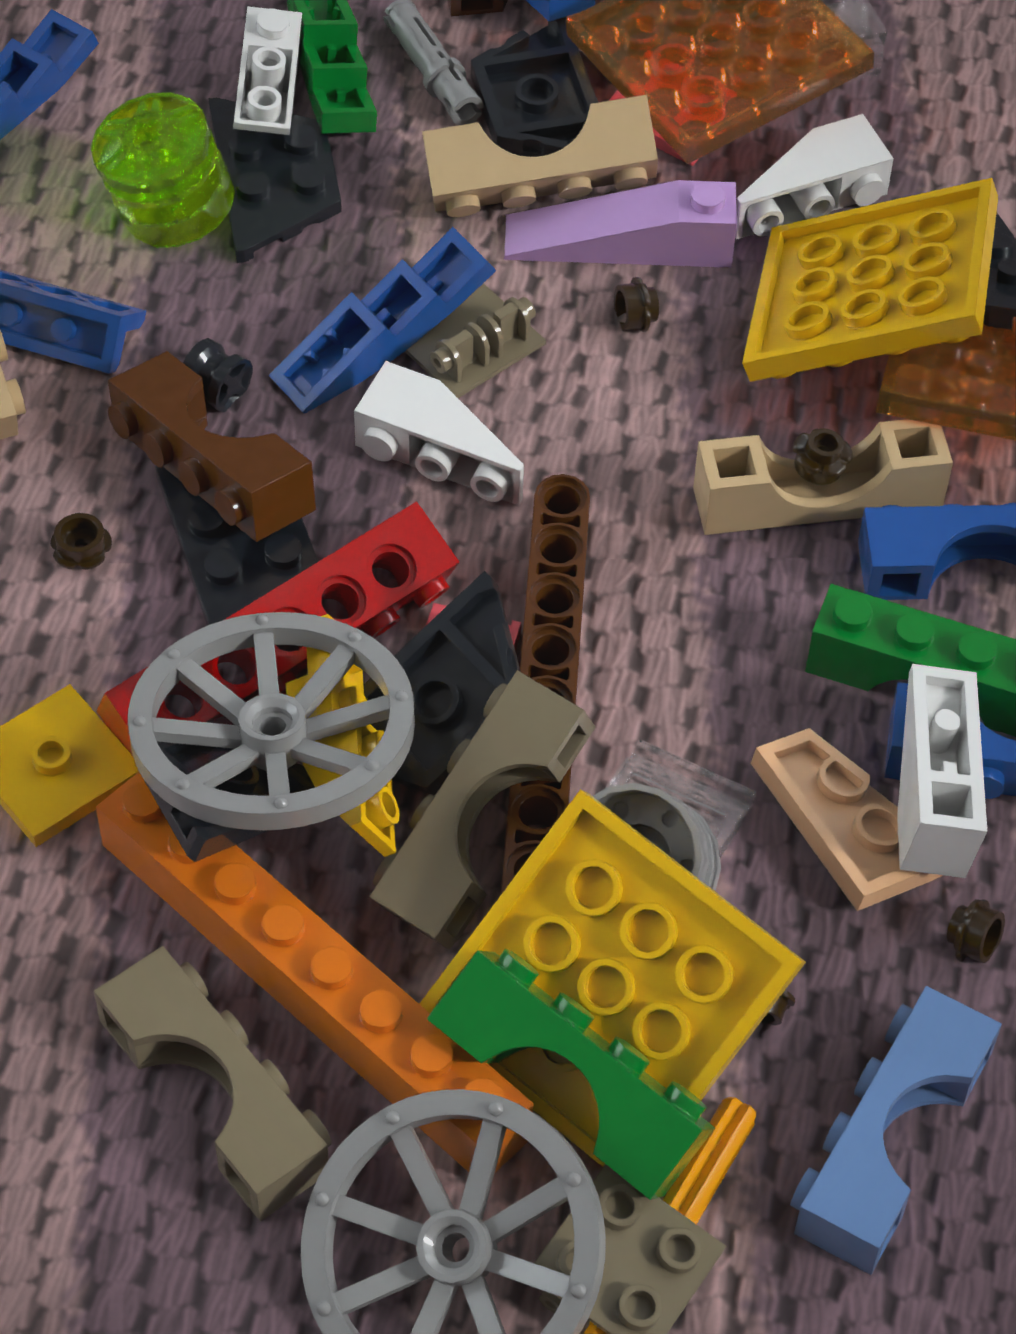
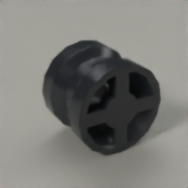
[183,338,253,412]

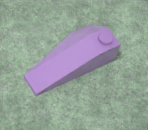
[504,180,737,268]

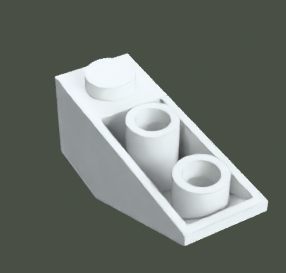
[233,6,302,135]
[735,114,894,239]
[354,361,524,505]

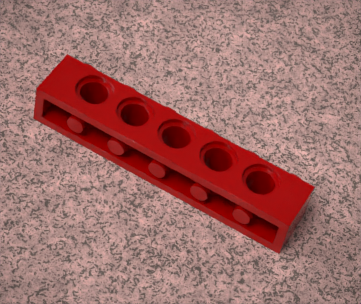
[96,501,460,756]

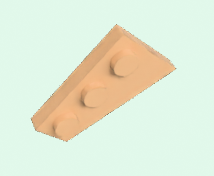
[750,728,943,911]

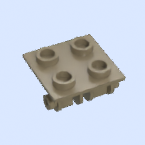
[405,283,546,398]
[534,1164,727,1334]

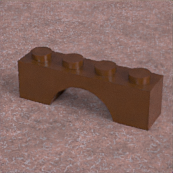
[108,351,316,542]

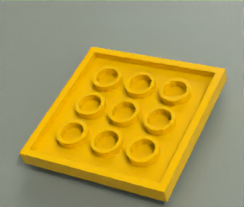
[742,178,998,382]
[419,789,806,1167]

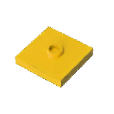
[0,684,139,847]

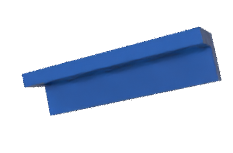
[0,270,146,374]

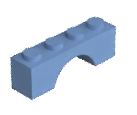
[790,986,1002,1275]

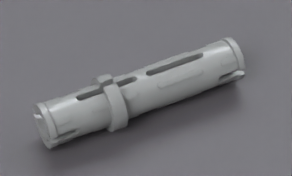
[383,0,484,125]

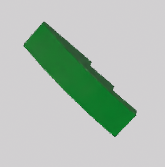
[287,0,377,133]

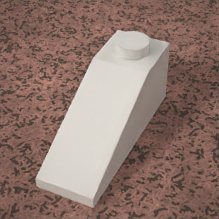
[897,664,987,878]

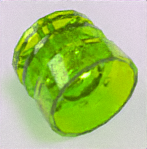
[91,92,235,248]

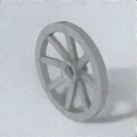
[128,612,415,831]
[301,1089,606,1334]

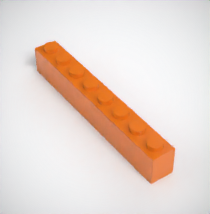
[96,772,534,1173]

